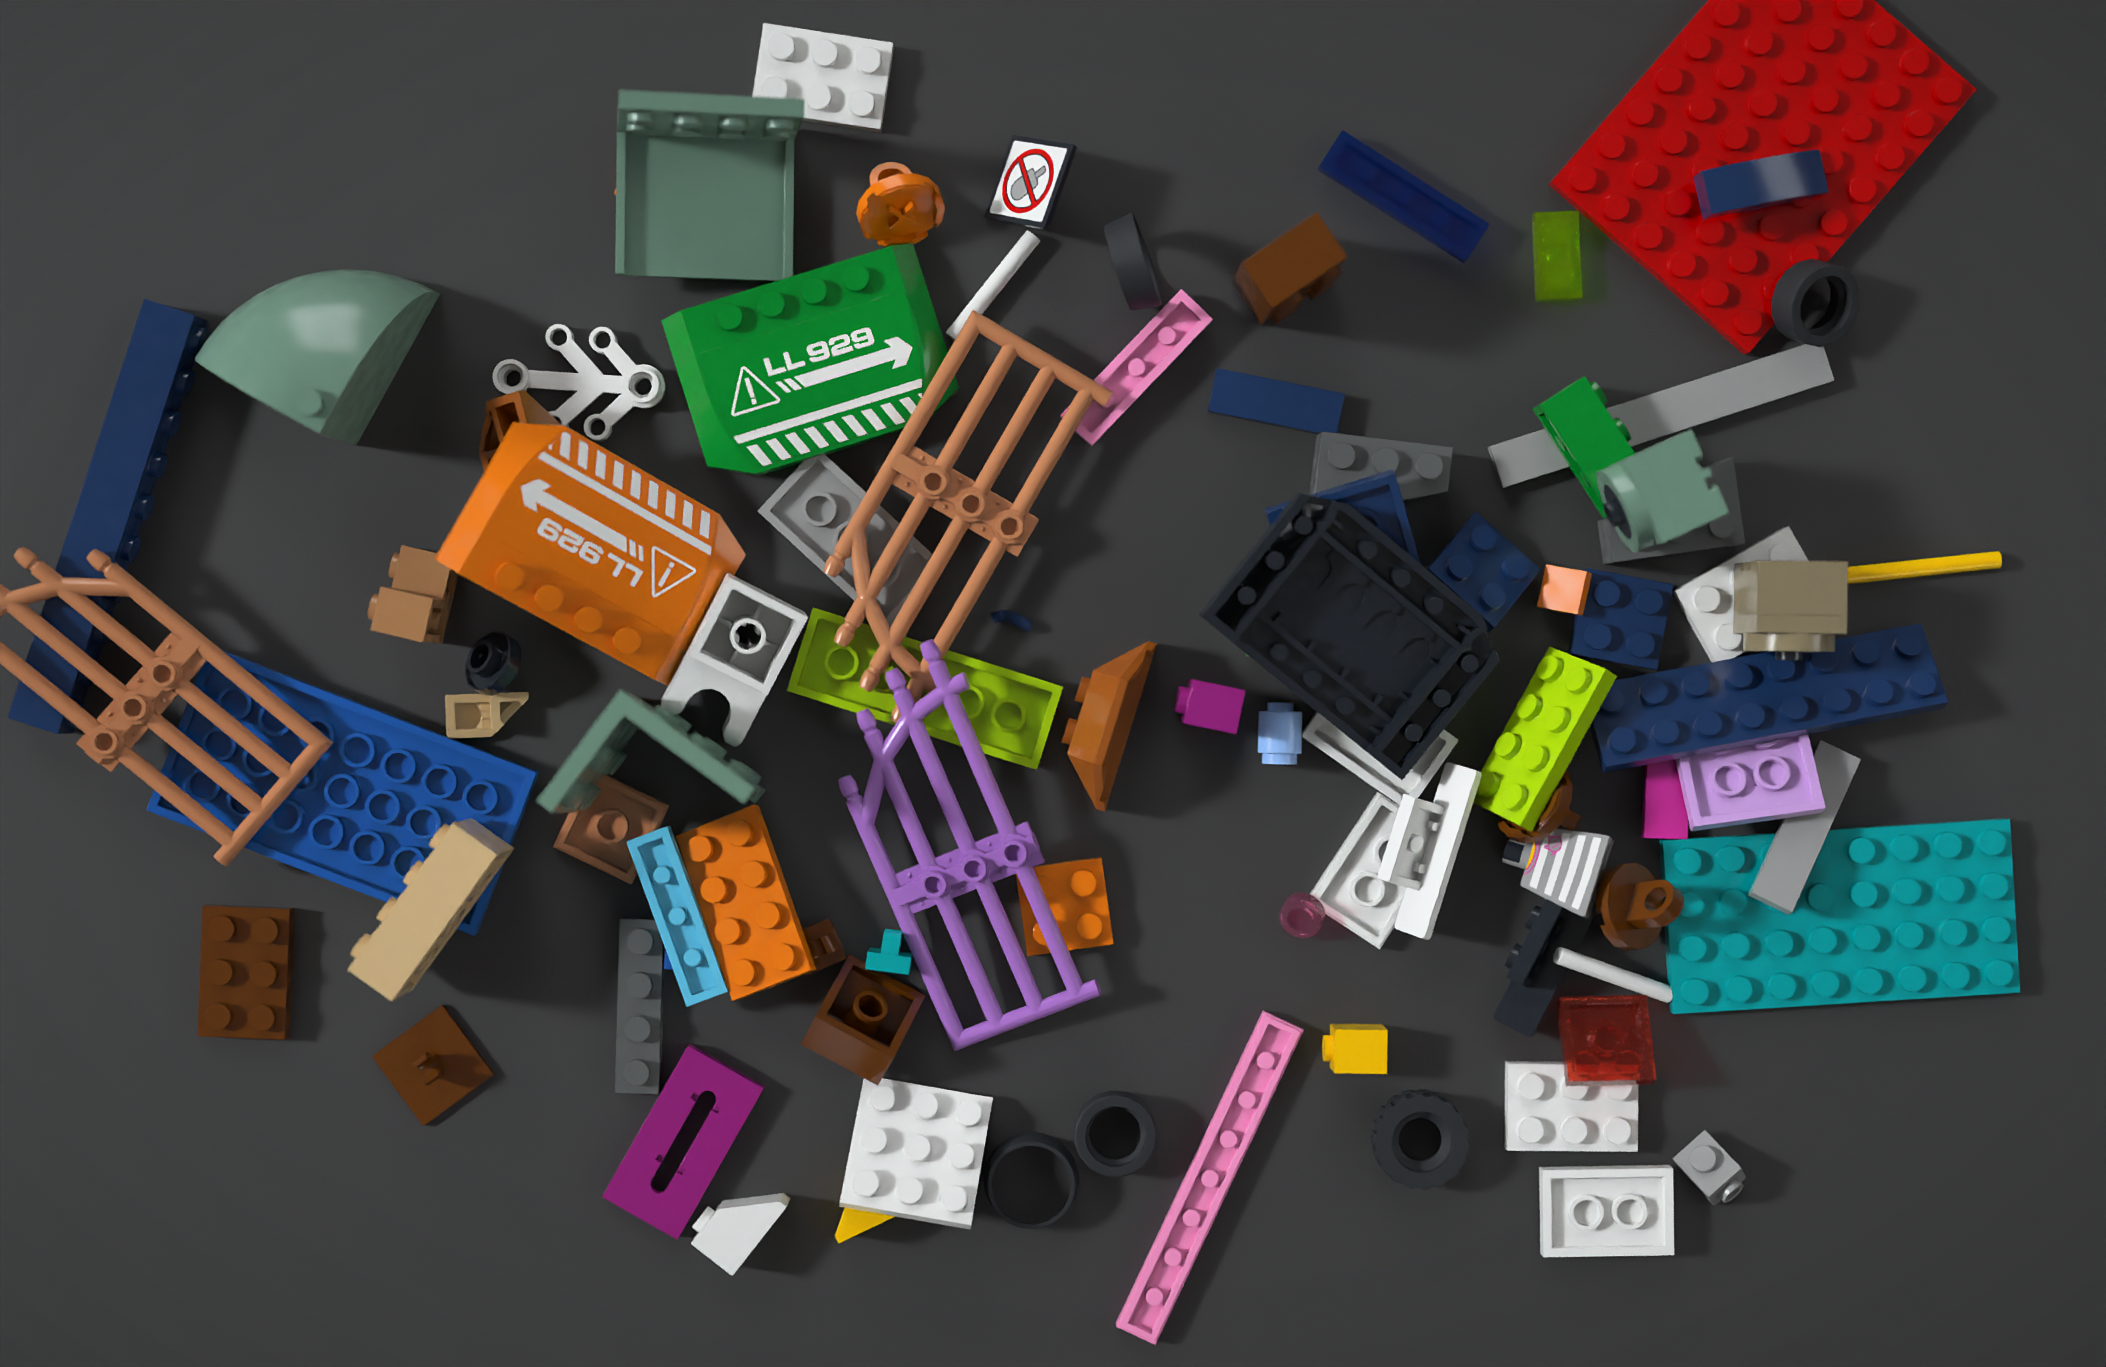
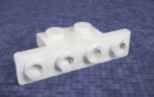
[1377,762,1482,940]

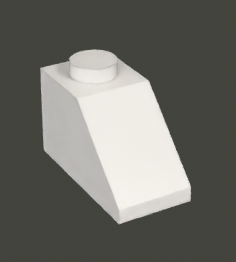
[691,1193,791,1276]

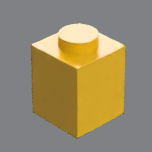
[1322,1024,1388,1074]

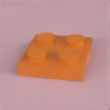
[1016,857,1114,956]

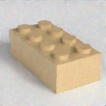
[348,818,515,1001]

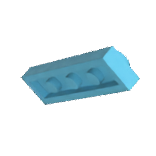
[626,826,728,1007]

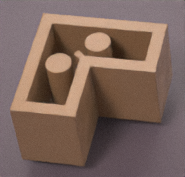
[368,545,459,643]

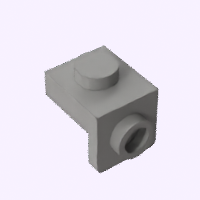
[1672,1130,1746,1206]

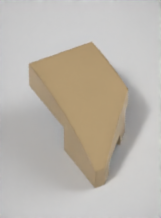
[445,692,529,739]

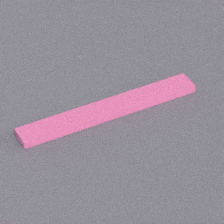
[1116,1010,1304,1345]

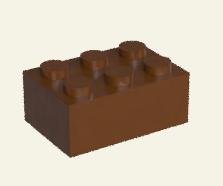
[1232,212,1347,325]

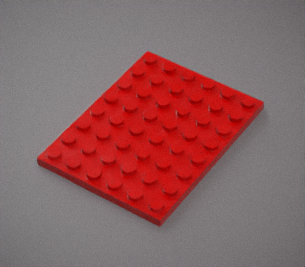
[1548,0,1977,355]

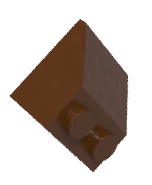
[801,954,926,1086]

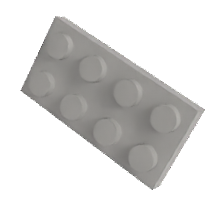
[758,454,932,626]

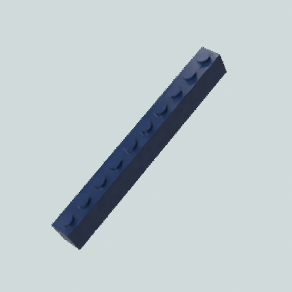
[7,298,209,734]

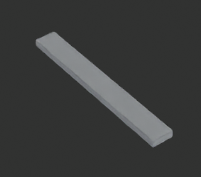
[1488,344,1835,489]

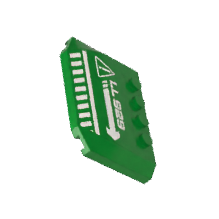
[661,243,959,476]

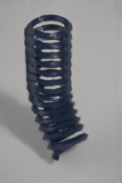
[990,609,1033,632]

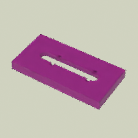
[602,1043,765,1240]

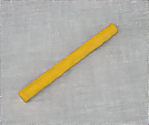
[1848,551,2002,584]

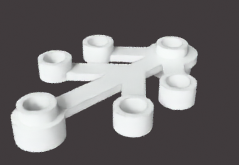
[493,324,666,441]

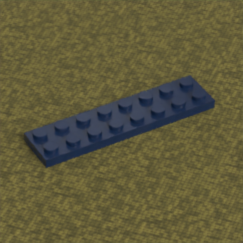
[1590,623,1948,773]

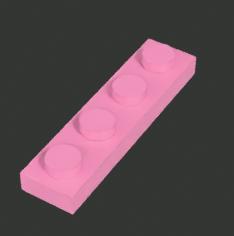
[1060,289,1213,447]

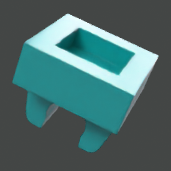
[865,928,913,975]

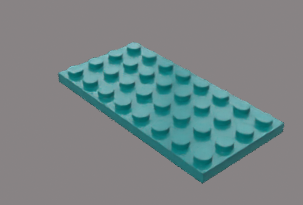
[1659,818,2020,1014]

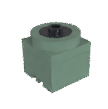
[1597,429,1729,553]

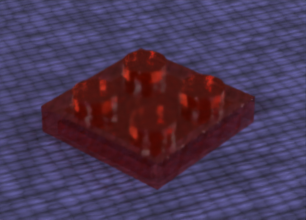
[1557,995,1657,1086]

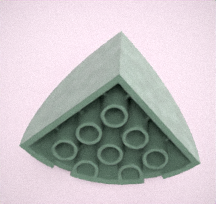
[195,269,440,445]

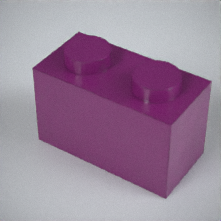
[1173,679,1245,734]

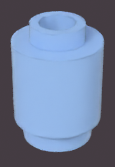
[1258,702,1302,765]

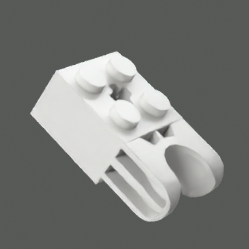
[661,572,808,747]

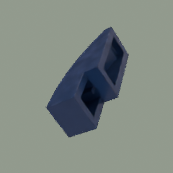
[1693,149,1829,220]

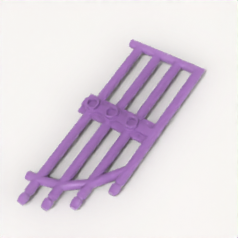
[838,639,1102,1051]

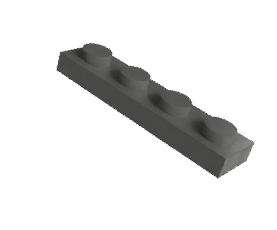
[615,917,665,1094]

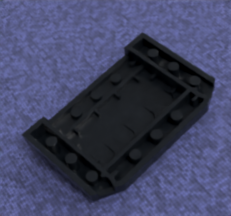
[1198,493,1500,780]

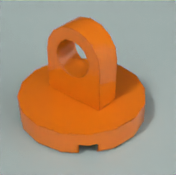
[856,162,945,247]

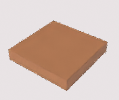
[553,774,671,884]

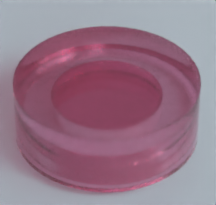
[1279,893,1325,938]

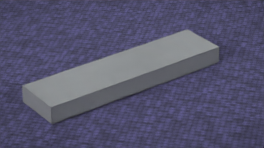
[1748,740,1861,915]

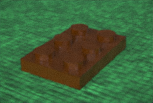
[197,904,294,1040]

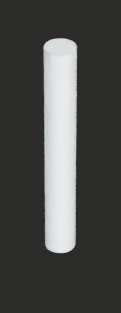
[945,230,1040,340]
[1553,947,1672,1003]

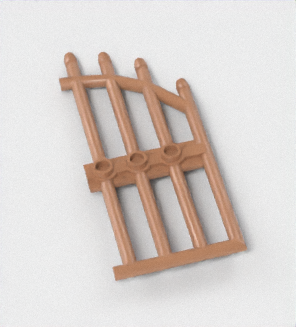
[823,310,1113,723]
[0,547,333,867]

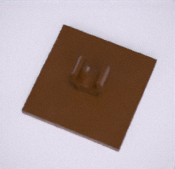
[372,1004,494,1126]

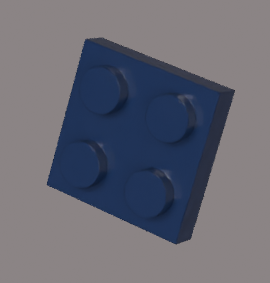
[1427,512,1541,633]
[1568,568,1673,670]

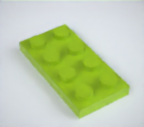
[1473,646,1617,832]

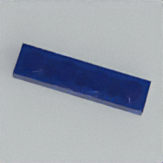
[1317,130,1490,263]

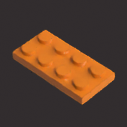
[675,805,816,1001]

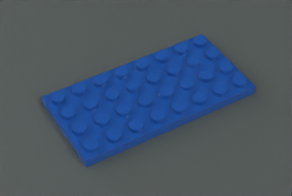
[146,650,539,936]

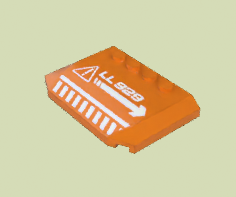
[435,422,746,686]

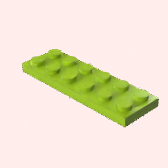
[787,607,1063,770]

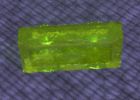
[1532,210,1582,302]

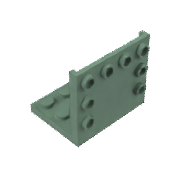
[615,90,804,282]
[536,690,765,813]

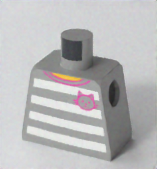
[1502,829,1614,920]

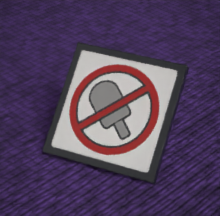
[984,135,1077,230]

